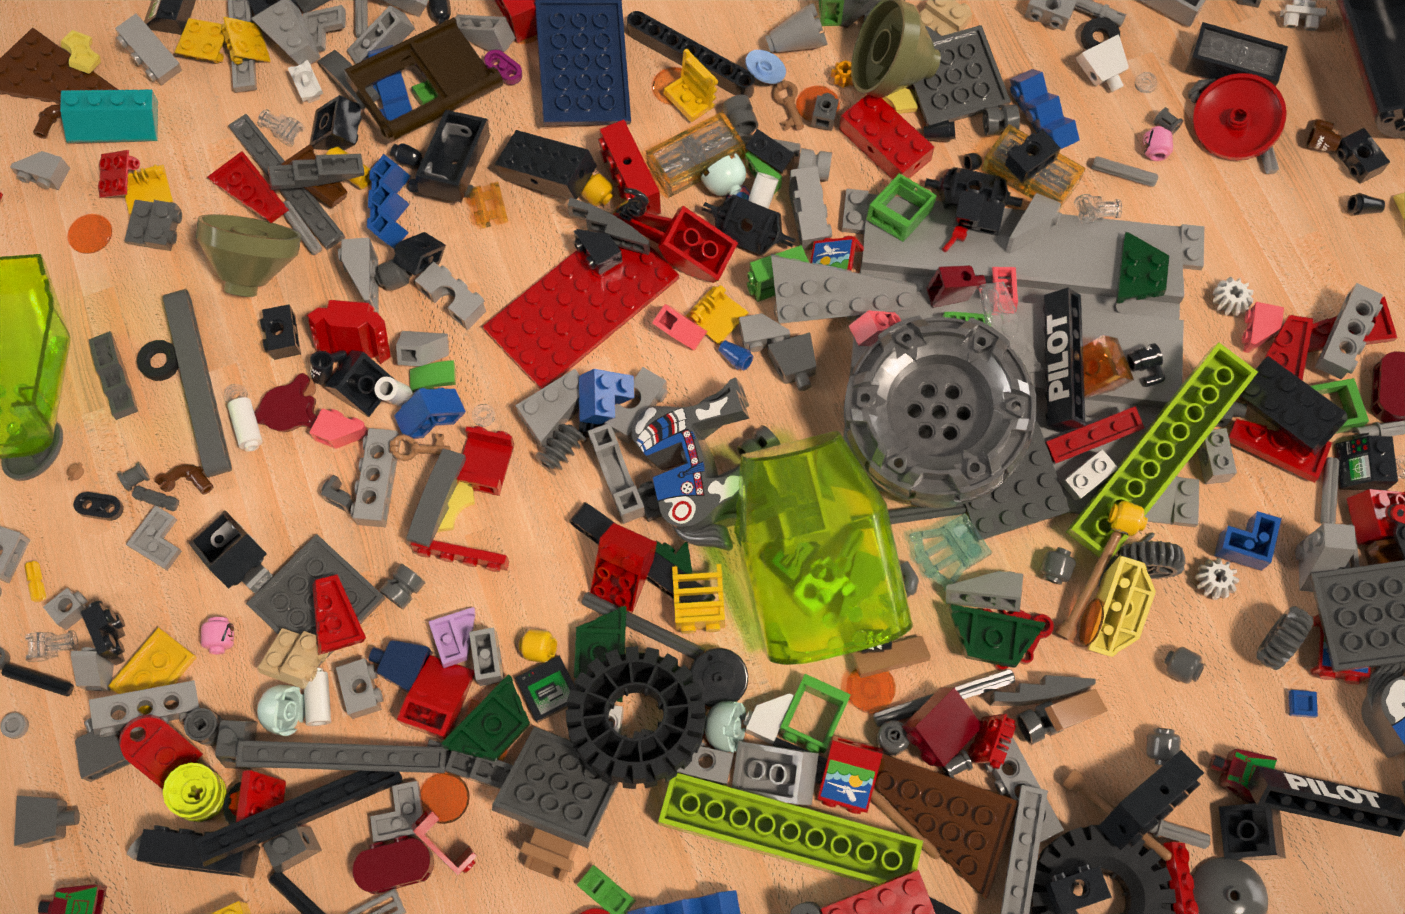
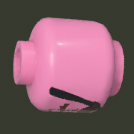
[1143,126,1173,161]
[201,617,234,655]

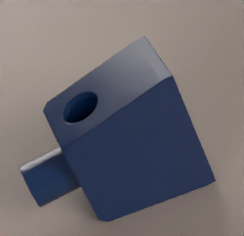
[369,640,433,693]

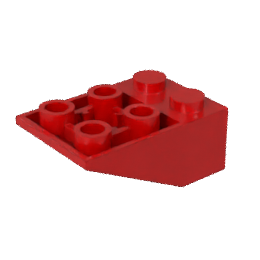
[1346,489,1405,545]
[590,523,657,613]
[397,655,475,740]

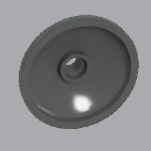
[1,417,63,481]
[1192,857,1268,914]

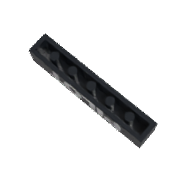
[1043,287,1086,432]
[1247,766,1405,837]

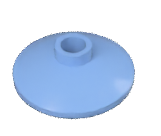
[745,50,786,84]

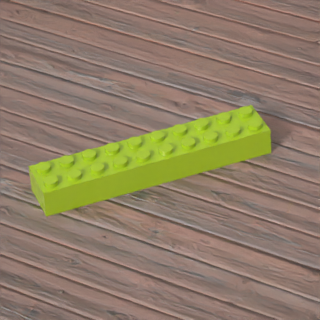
[1066,342,1258,560]
[658,773,923,886]

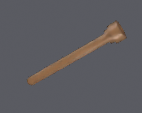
[1055,531,1121,641]
[1063,769,1172,861]
[871,789,941,859]

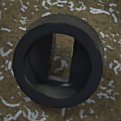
[964,153,982,171]

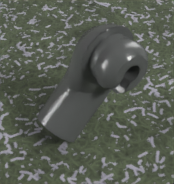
[1188,78,1216,103]
[898,561,919,598]

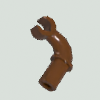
[33,104,61,139]
[155,464,214,495]

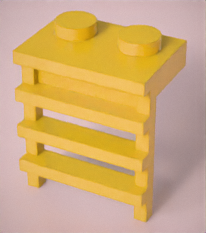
[664,49,718,123]
[672,564,725,634]

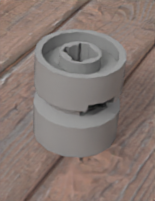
[798,148,832,181]

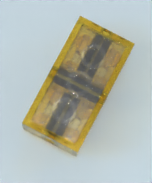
[646,111,745,198]
[981,124,1086,212]

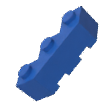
[366,45,412,121]
[1010,69,1080,150]
[367,154,411,249]
[628,890,741,914]

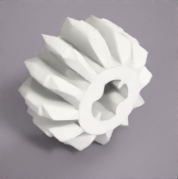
[1213,277,1254,317]
[1195,558,1239,600]

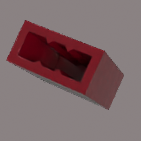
[902,687,983,767]

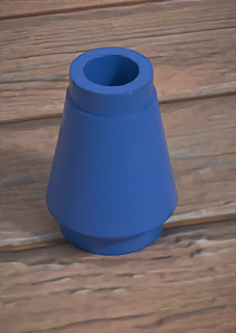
[718,340,754,371]

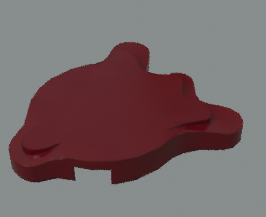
[254,373,317,432]

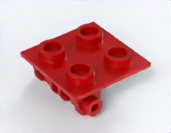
[98,150,140,198]
[968,714,1016,769]

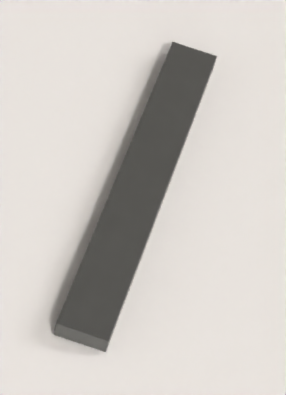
[228,114,345,250]
[236,740,446,773]

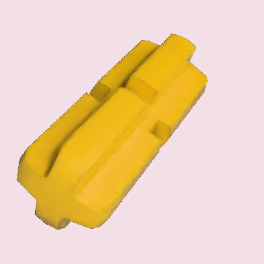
[24,561,46,602]

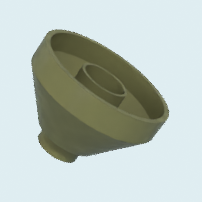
[851,0,941,98]
[196,214,301,297]

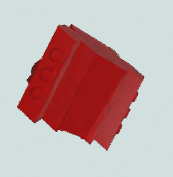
[307,300,391,365]

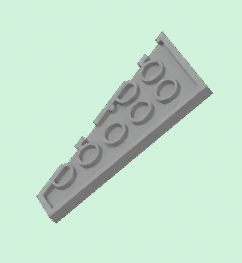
[771,254,918,324]

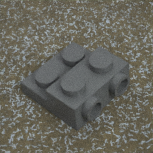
[124,199,182,251]

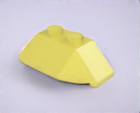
[1088,555,1156,657]

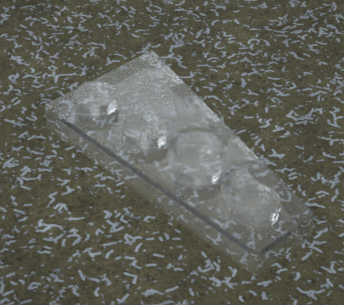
[979,281,1043,373]

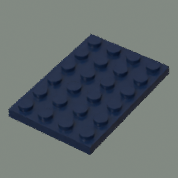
[535,0,631,126]

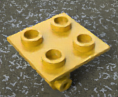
[221,17,271,64]
[175,18,225,63]
[125,164,173,215]
[686,285,749,345]

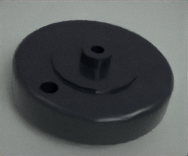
[690,647,749,707]

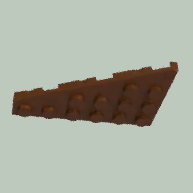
[0,27,119,105]
[875,753,1018,899]

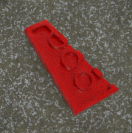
[207,151,289,223]
[1308,296,1398,352]
[1228,419,1333,483]

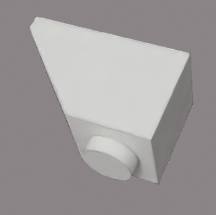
[743,693,794,745]

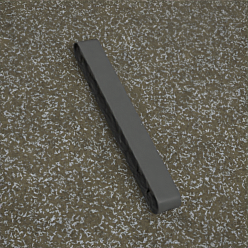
[163,289,232,478]

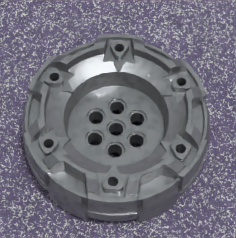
[844,315,1036,508]

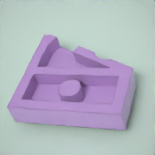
[428,607,476,668]

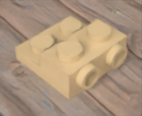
[919,0,973,36]
[258,628,329,689]

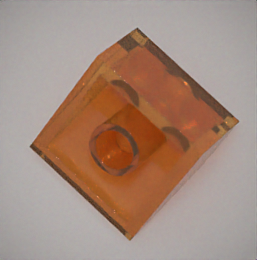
[1083,335,1134,399]

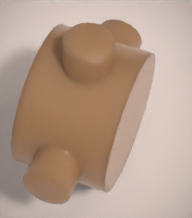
[67,462,84,481]

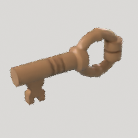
[773,80,804,131]
[390,434,451,461]

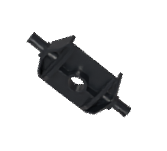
[924,167,1023,209]
[702,194,796,255]

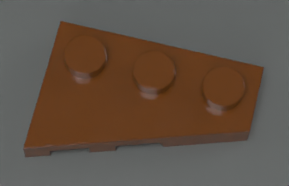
[281,144,348,208]

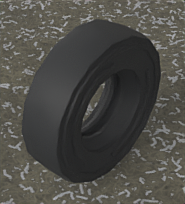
[1081,18,1120,50]
[137,340,179,381]

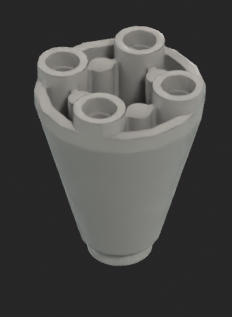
[765,3,828,53]

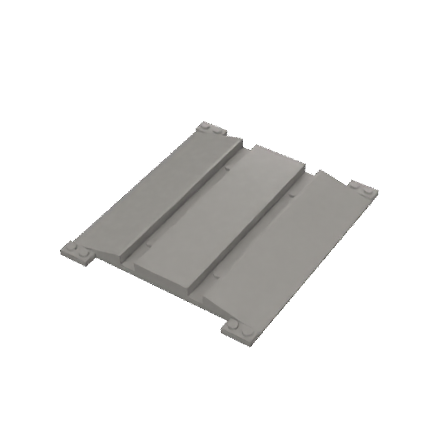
[816,189,1205,527]

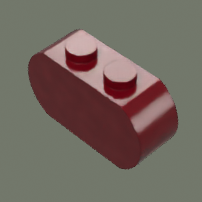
[1370,351,1405,423]
[353,835,434,895]

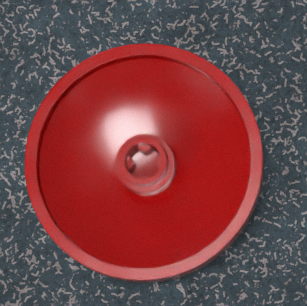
[1193,73,1287,161]

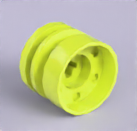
[163,763,227,822]

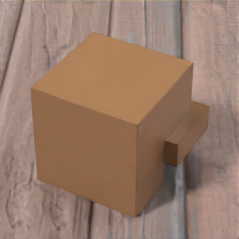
[520,828,579,883]

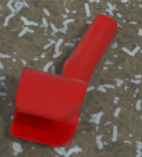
[942,226,968,252]

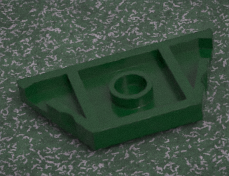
[1116,232,1169,304]
[949,604,1045,668]
[574,606,627,702]
[441,674,530,762]

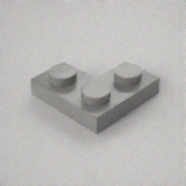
[303,5,346,52]
[126,505,182,571]
[370,781,423,843]

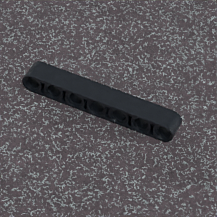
[627,11,755,98]
[569,502,716,603]

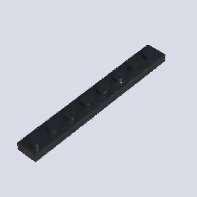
[194,771,402,867]

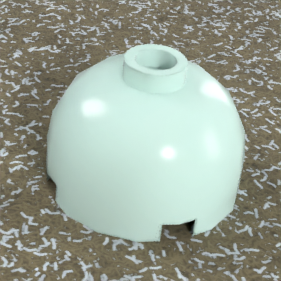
[701,154,746,196]
[257,685,305,736]
[704,701,746,753]

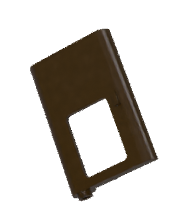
[344,17,503,142]

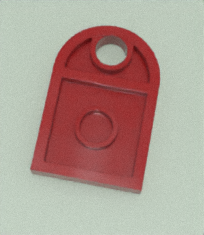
[119,715,203,789]

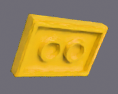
[108,627,197,715]

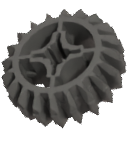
[1117,541,1186,580]
[1257,606,1313,670]

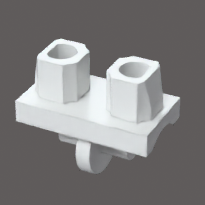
[1280,0,1326,31]
[288,60,323,103]

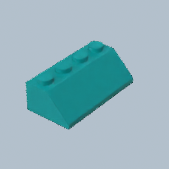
[60,89,158,143]

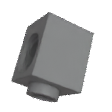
[43,588,88,630]

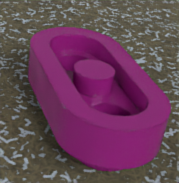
[484,50,523,85]

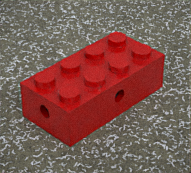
[839,95,935,180]
[598,120,661,215]

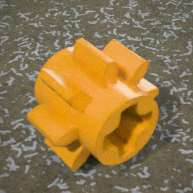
[831,59,854,88]

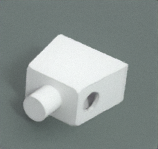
[1076,35,1129,92]

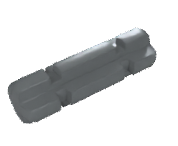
[132,486,179,511]

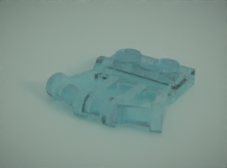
[909,513,992,592]

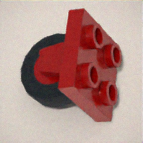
[223,770,286,824]

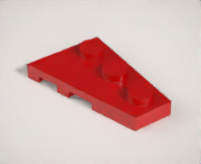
[1262,315,1313,381]
[312,574,366,655]

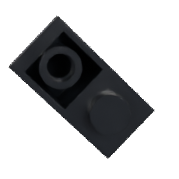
[573,229,622,275]

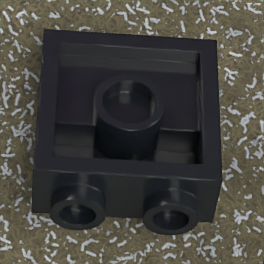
[81,601,126,666]

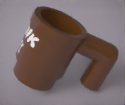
[1307,119,1341,152]

